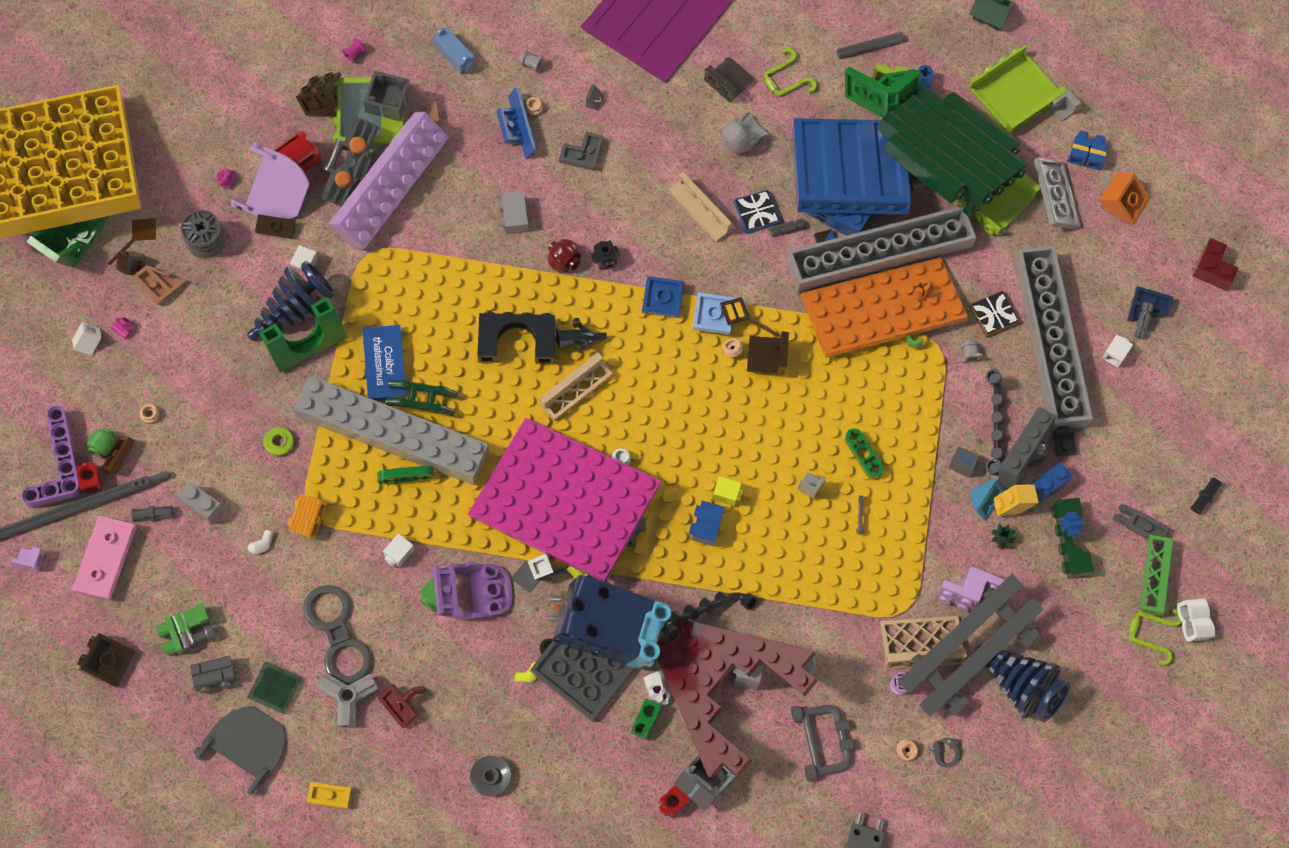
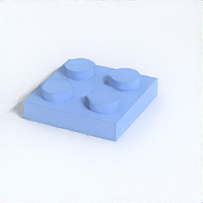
[693,292,735,335]

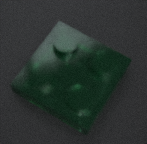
[247,661,302,714]

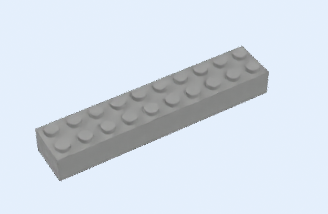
[786,206,976,293]
[1014,246,1093,431]
[293,376,489,485]

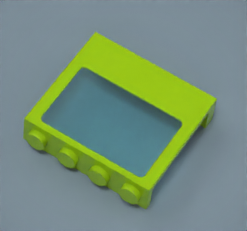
[333,77,404,144]

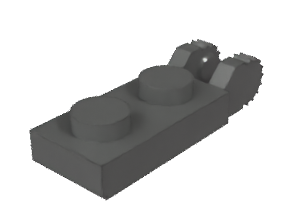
[1113,504,1170,547]

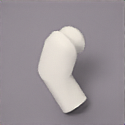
[248,530,274,554]

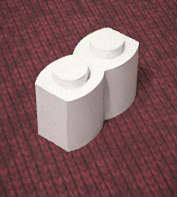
[1177,599,1215,642]

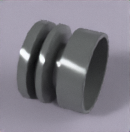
[181,210,225,258]

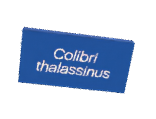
[362,325,407,401]

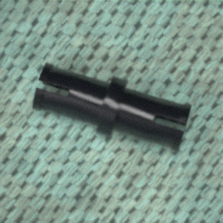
[1190,478,1222,515]

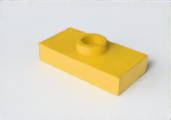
[307,782,352,809]

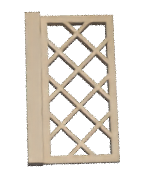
[880,616,967,670]

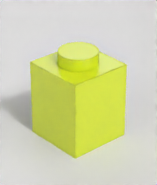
[712,476,743,506]

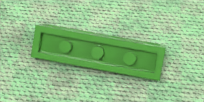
[1140,535,1173,617]

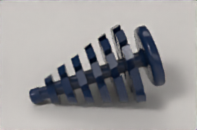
[247,261,336,341]
[974,644,1070,722]

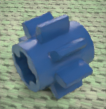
[1060,512,1083,536]

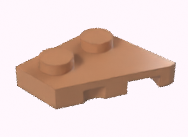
[132,265,186,305]

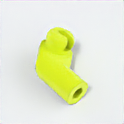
[515,662,537,682]

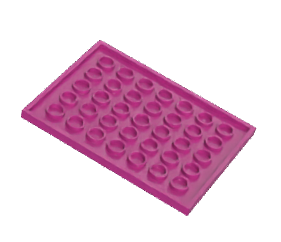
[468,418,661,583]

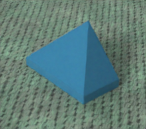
[971,479,1006,521]

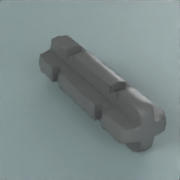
[769,218,805,237]
[1134,302,1154,339]

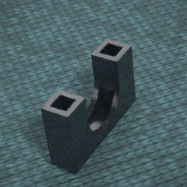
[477,311,555,364]

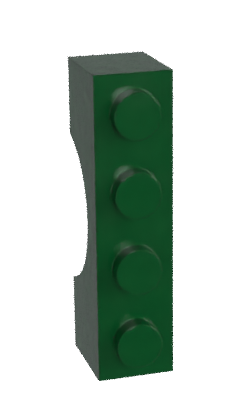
[1051,498,1094,579]

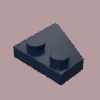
[1127,286,1173,321]

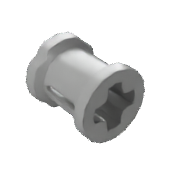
[520,50,543,72]

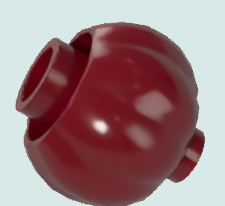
[548,239,581,273]

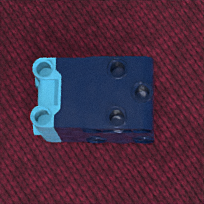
[552,575,671,669]

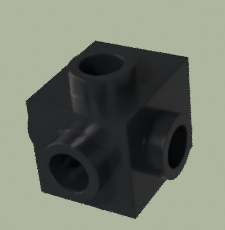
[591,240,619,270]

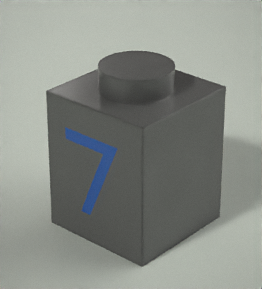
[948,446,980,477]

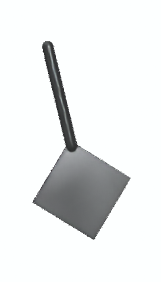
[511,560,569,593]

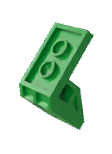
[845,67,921,118]
[27,216,109,268]

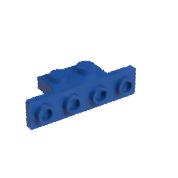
[496,88,536,159]

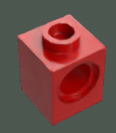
[76,462,103,494]
[658,785,691,818]

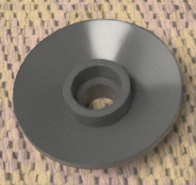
[470,756,511,797]

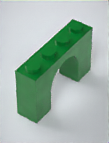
[259,297,347,373]

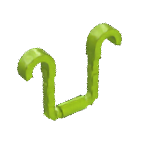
[763,48,816,97]
[1128,609,1182,666]

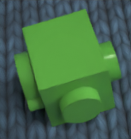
[419,578,437,612]

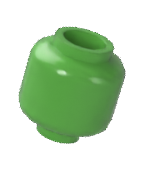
[87,428,117,458]

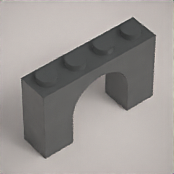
[998,407,1056,490]

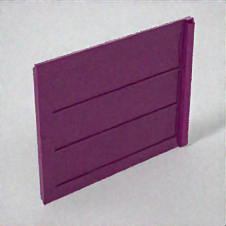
[580,0,733,83]

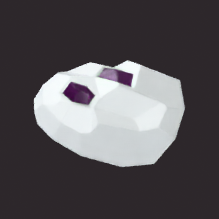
[643,671,670,706]

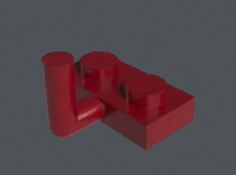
[378,684,425,729]

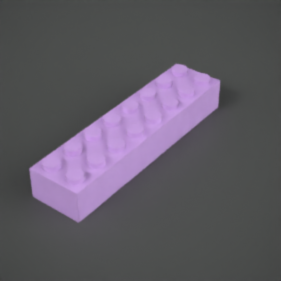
[329,112,449,249]

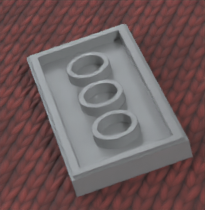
[1034,157,1081,229]

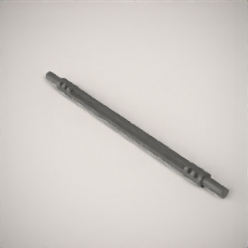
[0,471,170,540]

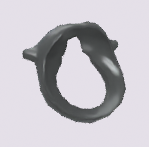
[929,738,960,768]

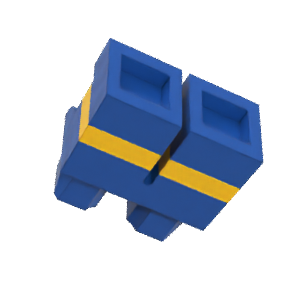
[1067,130,1108,171]

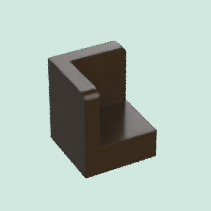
[116,251,145,275]

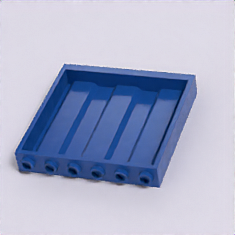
[792,118,911,214]

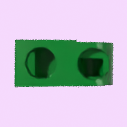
[631,698,662,740]

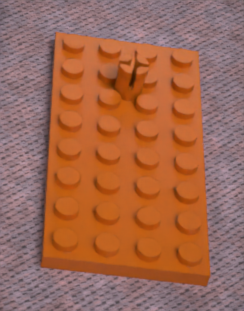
[800,257,968,358]

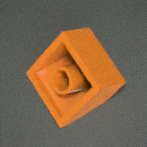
[1100,172,1150,225]

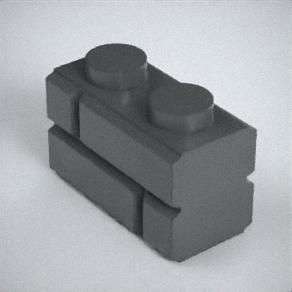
[190,655,237,693]

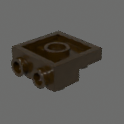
[77,633,135,688]

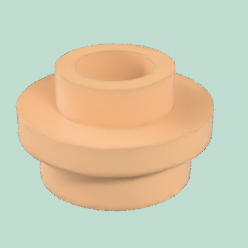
[140,404,160,423]

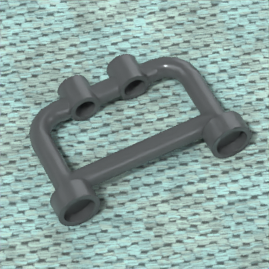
[791,705,854,782]

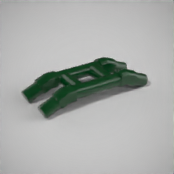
[385,380,458,417]

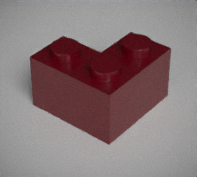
[1192,238,1238,291]

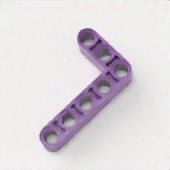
[21,406,82,508]

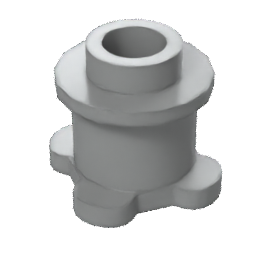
[961,340,983,363]

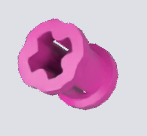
[342,38,366,62]

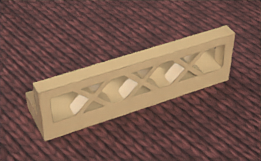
[668,172,732,242]
[540,352,613,421]

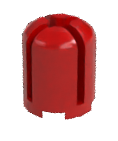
[274,131,322,173]

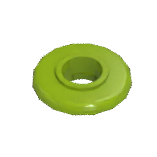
[263,427,294,456]

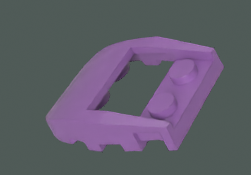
[431,561,513,620]

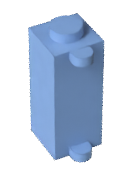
[433,27,475,74]

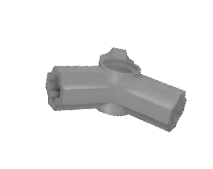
[317,673,379,728]

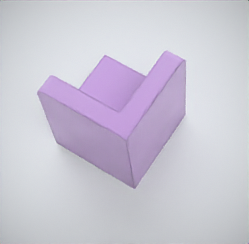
[12,547,44,572]

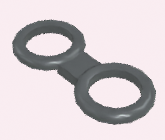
[303,585,372,685]

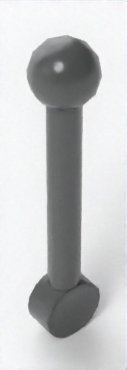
[856,495,864,535]

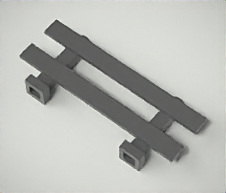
[898,574,1044,717]

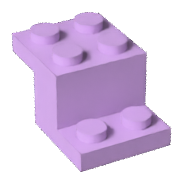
[936,566,1004,612]

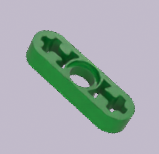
[845,428,883,479]
[377,466,434,484]

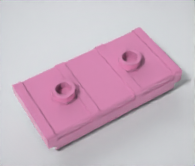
[71,516,136,600]

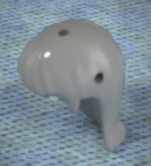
[722,112,770,153]

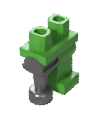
[156,603,216,655]

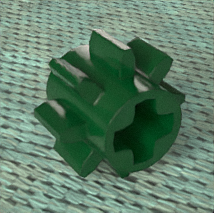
[991,524,1016,549]

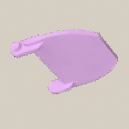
[230,142,310,219]

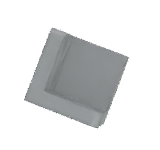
[1050,90,1081,121]
[797,472,826,500]

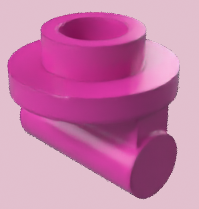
[216,168,236,190]
[111,317,133,340]

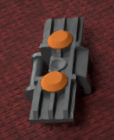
[321,116,379,207]

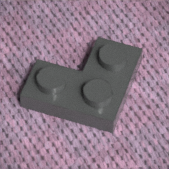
[559,132,603,170]

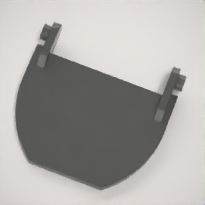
[194,706,285,795]

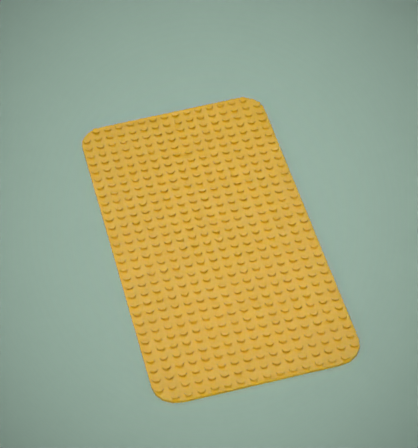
[305,248,946,618]

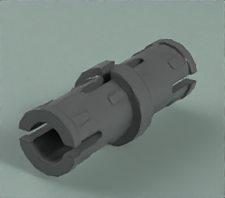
[131,505,173,521]

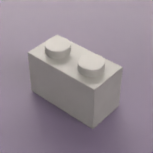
[498,191,528,234]
[177,481,223,525]

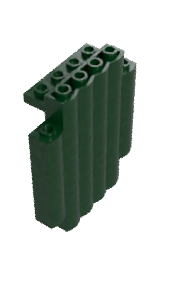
[878,87,1027,216]

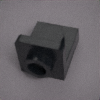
[1053,426,1077,457]

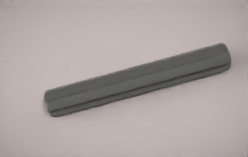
[836,32,904,59]

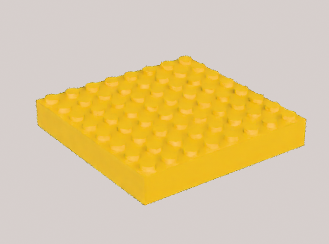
[0,85,142,239]

